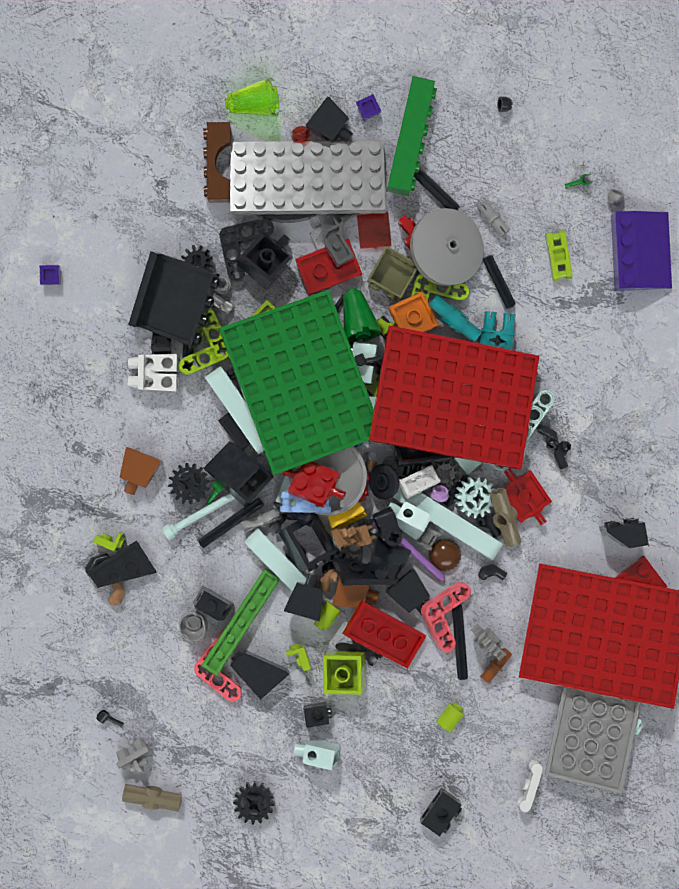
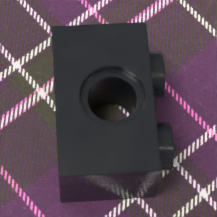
[420,787,462,837]

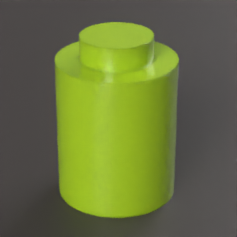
[314,600,341,631]
[436,702,465,733]

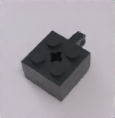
[237,232,293,290]

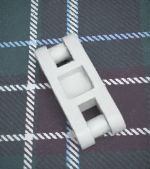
[517,760,543,812]

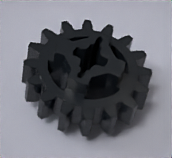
[168,463,210,504]
[233,781,275,825]

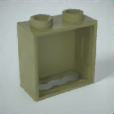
[367,246,417,301]

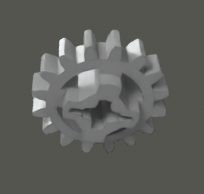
[471,624,506,661]

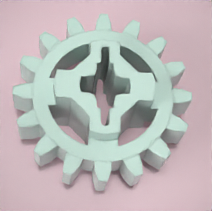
[455,476,495,518]

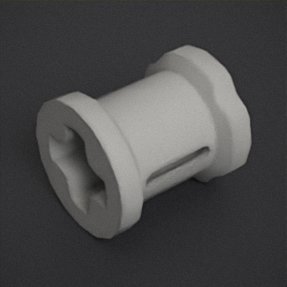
[417,526,441,550]

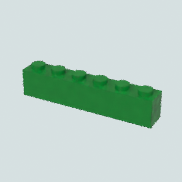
[386,76,437,196]

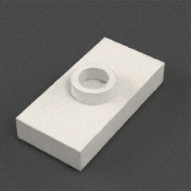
[399,465,441,499]

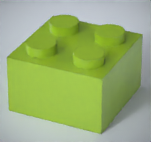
[323,651,366,695]

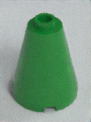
[343,288,382,344]

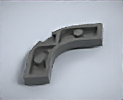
[322,213,360,268]

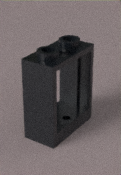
[278,513,338,572]

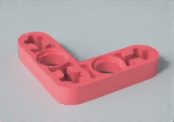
[421,582,471,653]
[194,630,242,702]

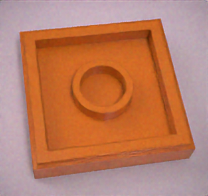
[388,291,439,333]

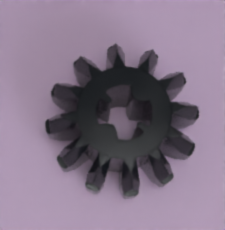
[181,245,213,269]

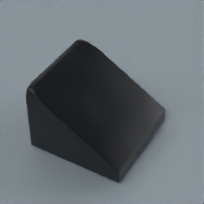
[151,332,172,355]

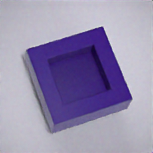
[356,94,381,121]
[39,265,61,285]

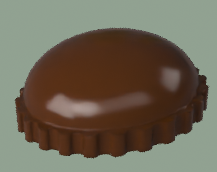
[428,538,462,571]

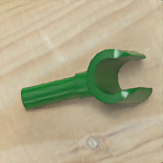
[565,173,593,188]
[206,481,224,505]

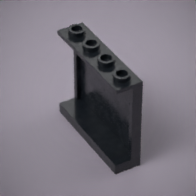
[128,251,220,348]

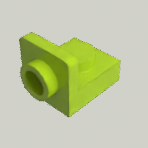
[93,532,125,551]
[286,643,312,671]

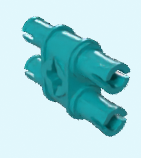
[429,294,481,342]
[480,311,516,350]

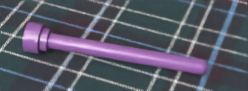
[373,522,445,581]

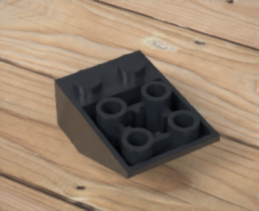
[203,441,274,508]

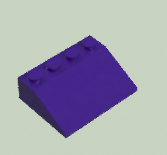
[611,211,672,291]

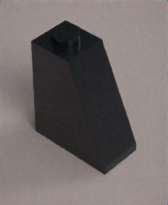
[230,650,290,700]

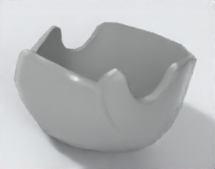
[179,611,208,642]

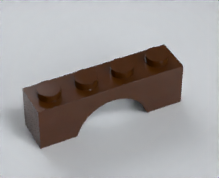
[203,122,231,203]

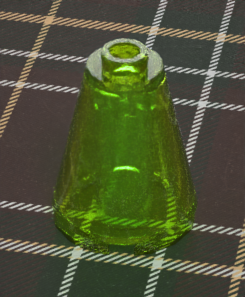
[225,77,279,117]

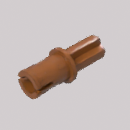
[480,648,512,684]

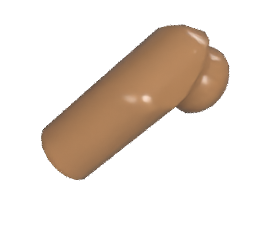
[320,569,340,592]

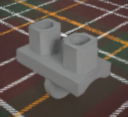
[116,739,154,774]

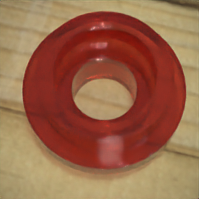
[291,126,310,143]

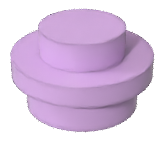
[430,485,449,502]

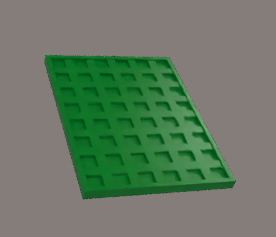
[219,290,374,476]

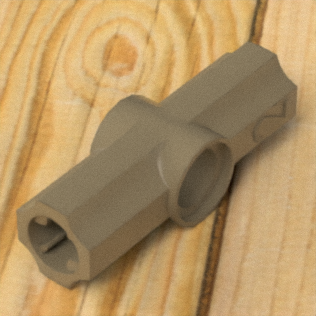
[489,488,522,547]
[122,784,182,812]

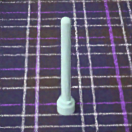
[162,493,235,541]

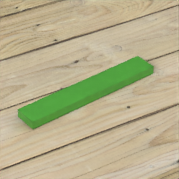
[201,568,280,676]

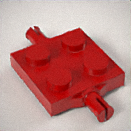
[283,461,346,508]
[504,468,552,526]

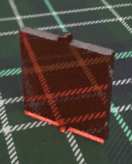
[357,212,391,249]

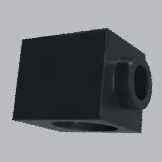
[303,702,332,728]

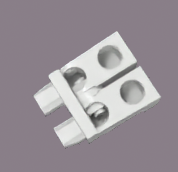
[128,354,180,392]

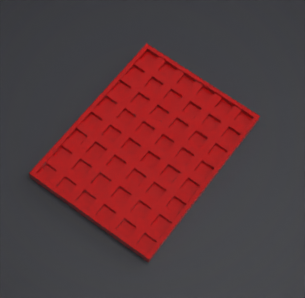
[368,325,539,470]
[518,563,679,709]

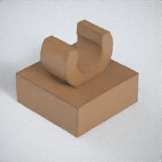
[331,525,357,548]
[354,525,376,547]

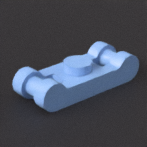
[280,492,331,513]

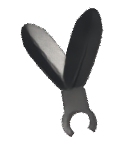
[273,501,315,527]
[335,640,379,666]

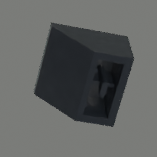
[599,517,649,548]

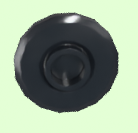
[369,464,399,500]

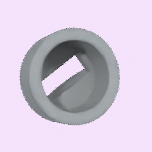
[608,189,625,205]

